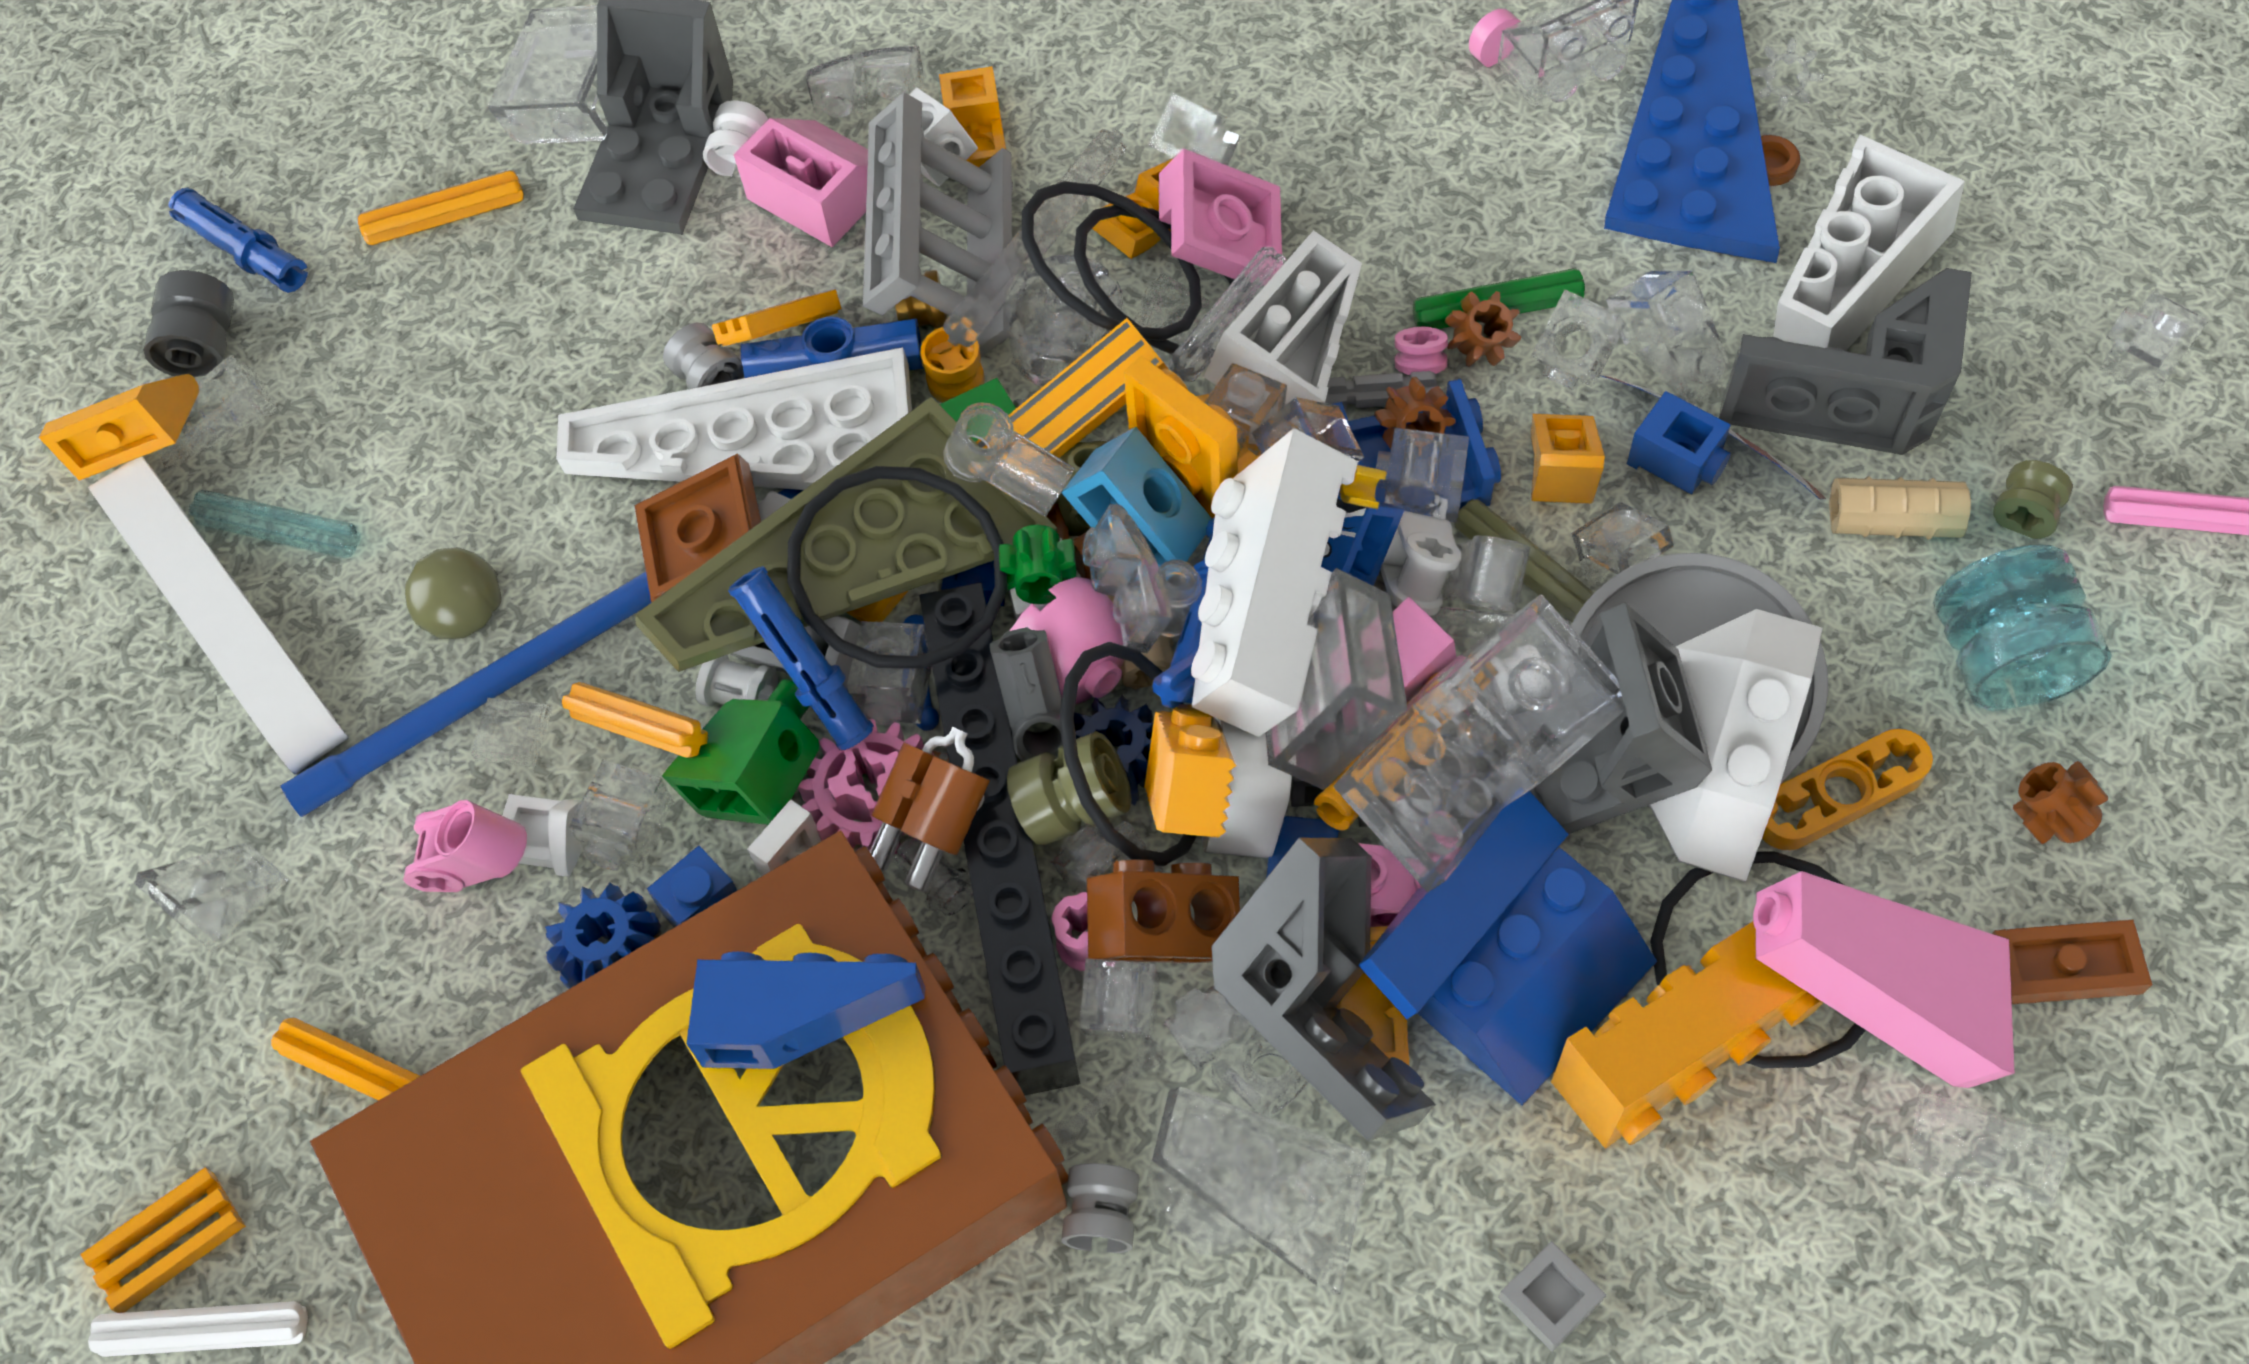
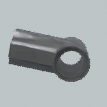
[990,627,1063,761]

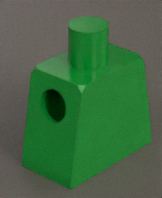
[662,679,819,825]

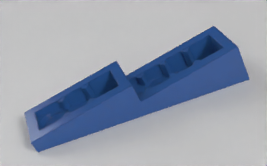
[1358,784,1569,1019]

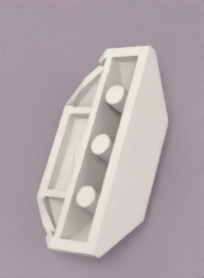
[1650,609,1823,882]

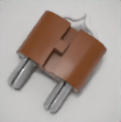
[870,727,990,892]

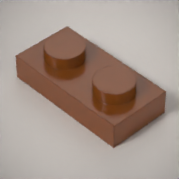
[1992,919,2153,1004]

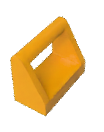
[38,374,199,481]

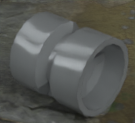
[143,270,234,377]

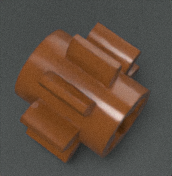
[1445,291,1521,367]
[1374,377,1456,458]
[2013,761,2108,844]

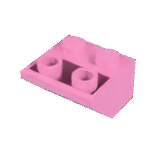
[734,118,868,247]

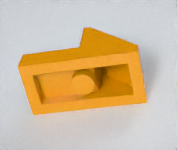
[1531,414,1605,504]

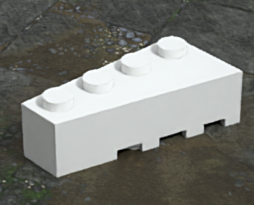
[1773,135,1965,351]
[1191,428,1358,737]

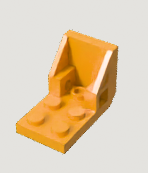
[1124,355,1286,536]

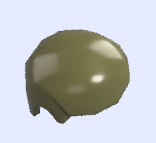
[405,547,502,639]

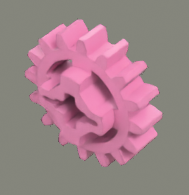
[798,719,934,854]

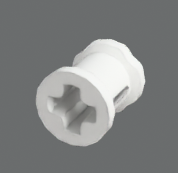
[695,655,778,707]

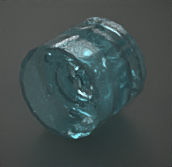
[1933,545,2112,711]

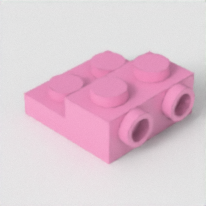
[1159,148,1282,289]

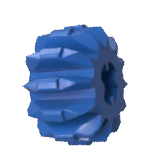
[545,882,661,989]

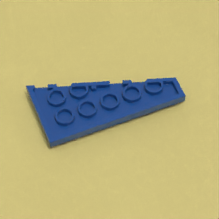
[1604,0,1780,263]

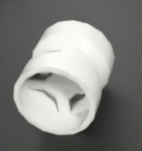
[703,100,768,177]

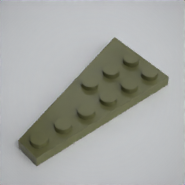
[635,396,1058,672]

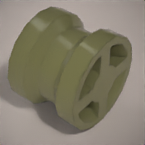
[1993,460,2073,539]

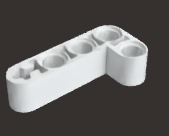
[1202,718,1292,859]

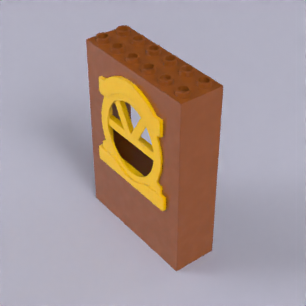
[310,830,1069,1364]

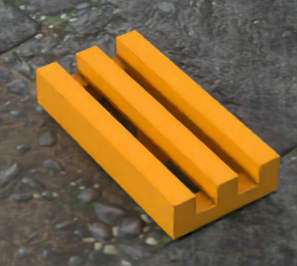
[712,289,842,346]
[80,1167,246,1313]

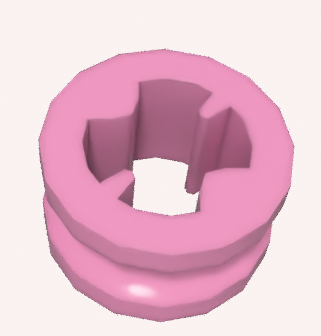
[1395,327,1448,375]

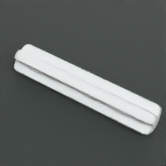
[88,1301,308,1357]

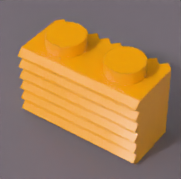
[1144,704,1236,838]

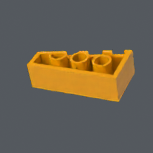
[1551,921,1823,1149]

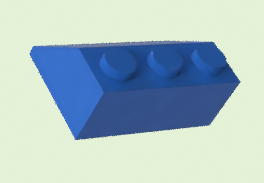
[1417,847,1657,1106]

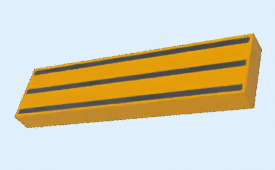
[976,318,1168,489]

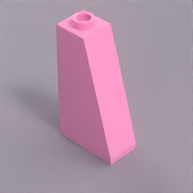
[1753,871,2015,1088]

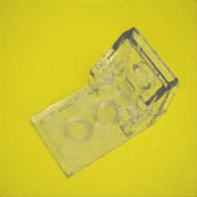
[1333,594,1625,893]

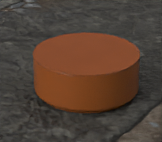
[1761,135,1800,186]

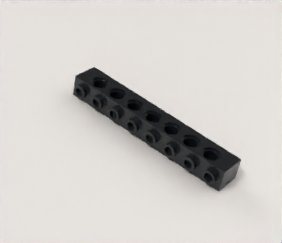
[919,582,1081,1096]

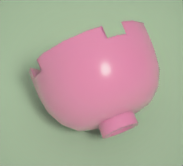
[1010,577,1128,705]

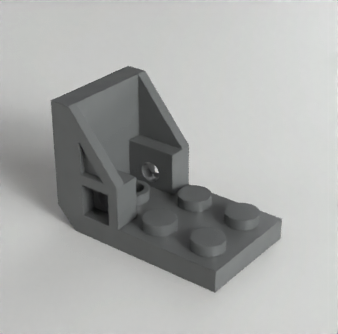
[573,0,733,235]
[1719,268,1972,455]
[1474,602,1712,834]
[1212,838,1436,1141]

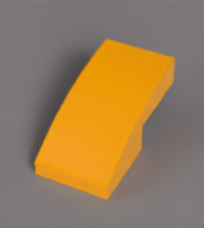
[939,66,1006,167]

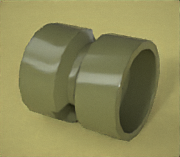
[1007,731,1132,846]

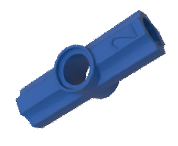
[741,317,924,378]

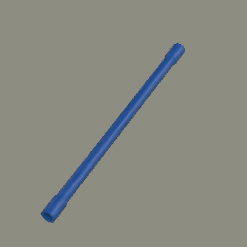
[280,489,803,817]

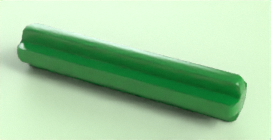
[1413,268,1585,329]

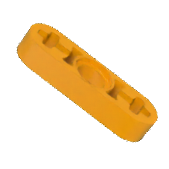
[1762,729,1933,850]

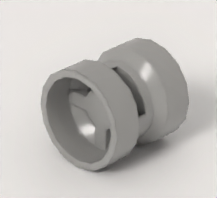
[663,322,744,389]
[1061,1163,1139,1253]

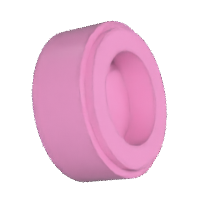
[1469,9,1524,67]

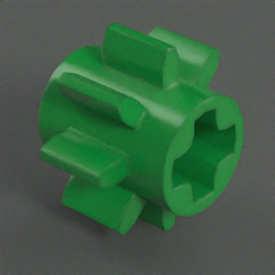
[999,524,1077,605]

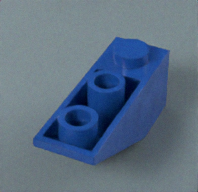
[686,951,926,1069]

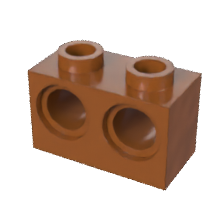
[1087,860,1240,963]

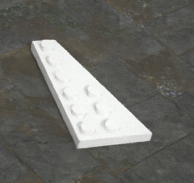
[556,347,912,490]

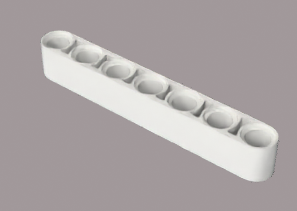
[88,456,349,775]

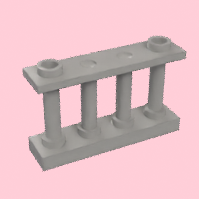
[863,92,1014,357]

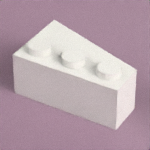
[1204,230,1362,434]

